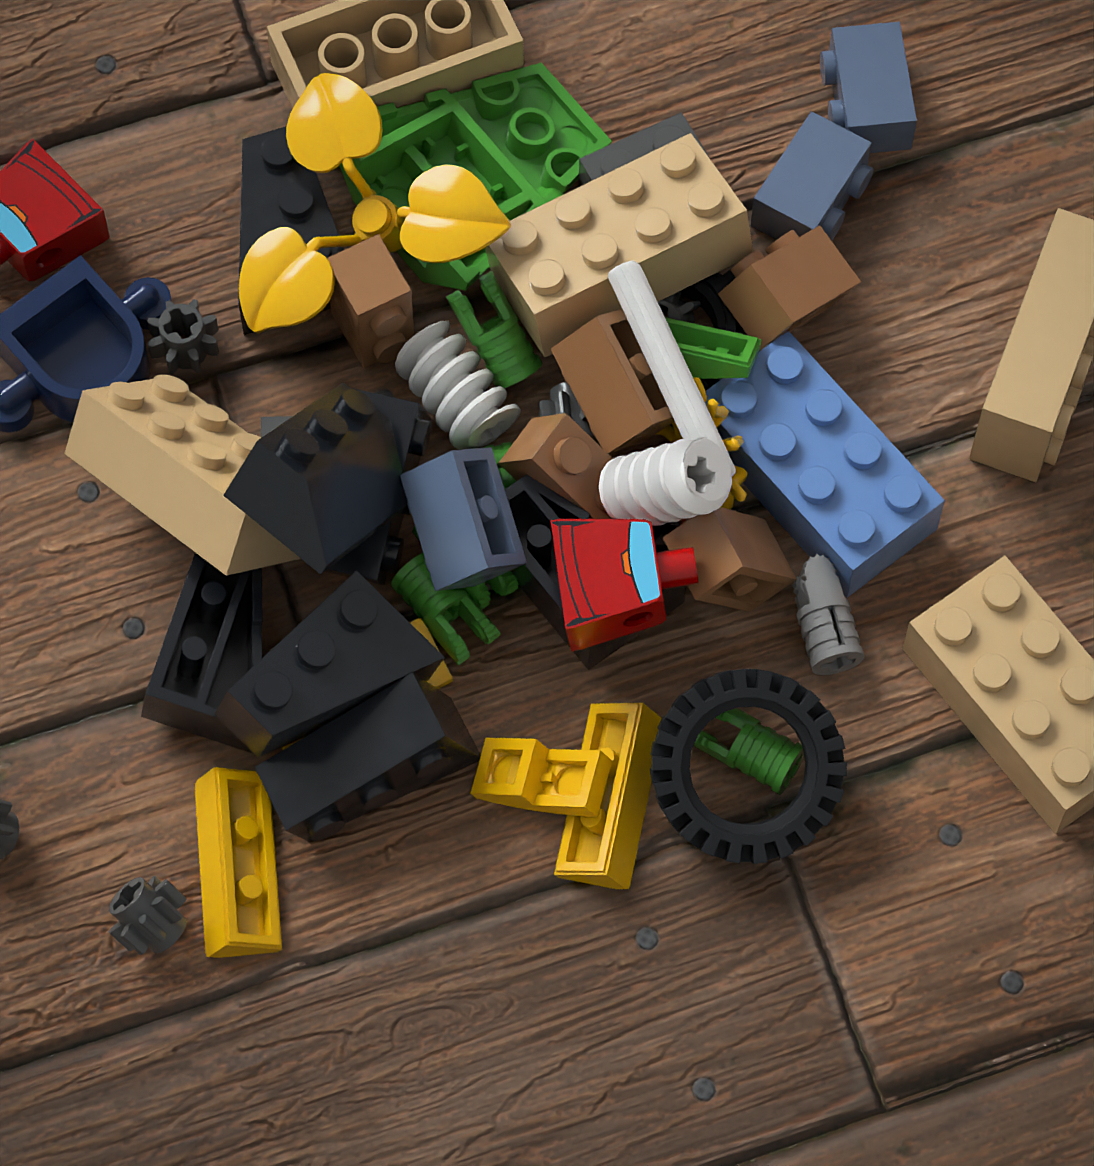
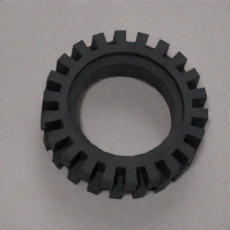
[650,669,847,864]

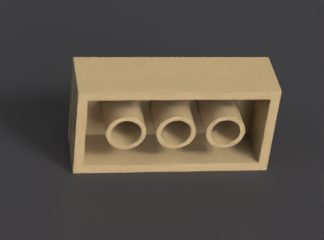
[266,0,524,109]
[485,133,753,357]
[969,208,1094,482]
[64,375,301,576]
[902,556,1094,834]

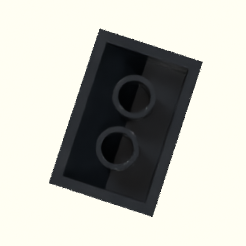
[223,382,408,574]

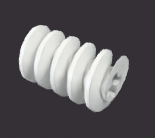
[395,320,521,450]
[599,437,732,526]

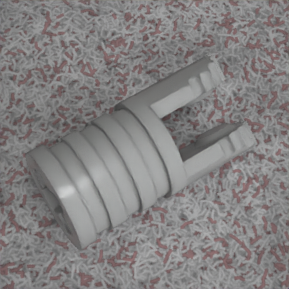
[792,554,865,675]

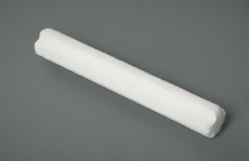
[608,260,736,476]

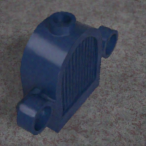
[0,255,172,433]

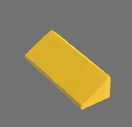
[554,703,662,889]
[195,767,282,958]

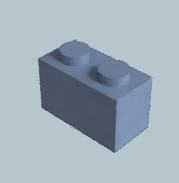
[820,22,917,153]
[750,111,874,241]
[400,447,527,591]

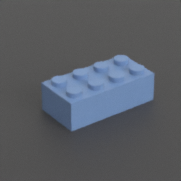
[705,331,945,598]

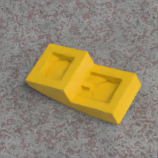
[470,738,612,817]

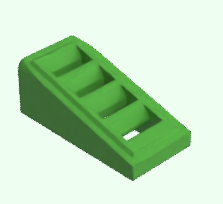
[665,317,762,379]

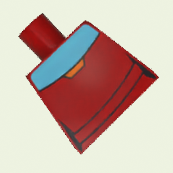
[0,139,110,281]
[551,519,699,651]

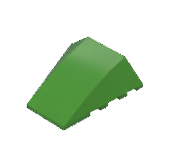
[339,63,612,291]

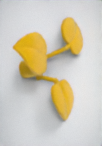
[239,73,511,333]

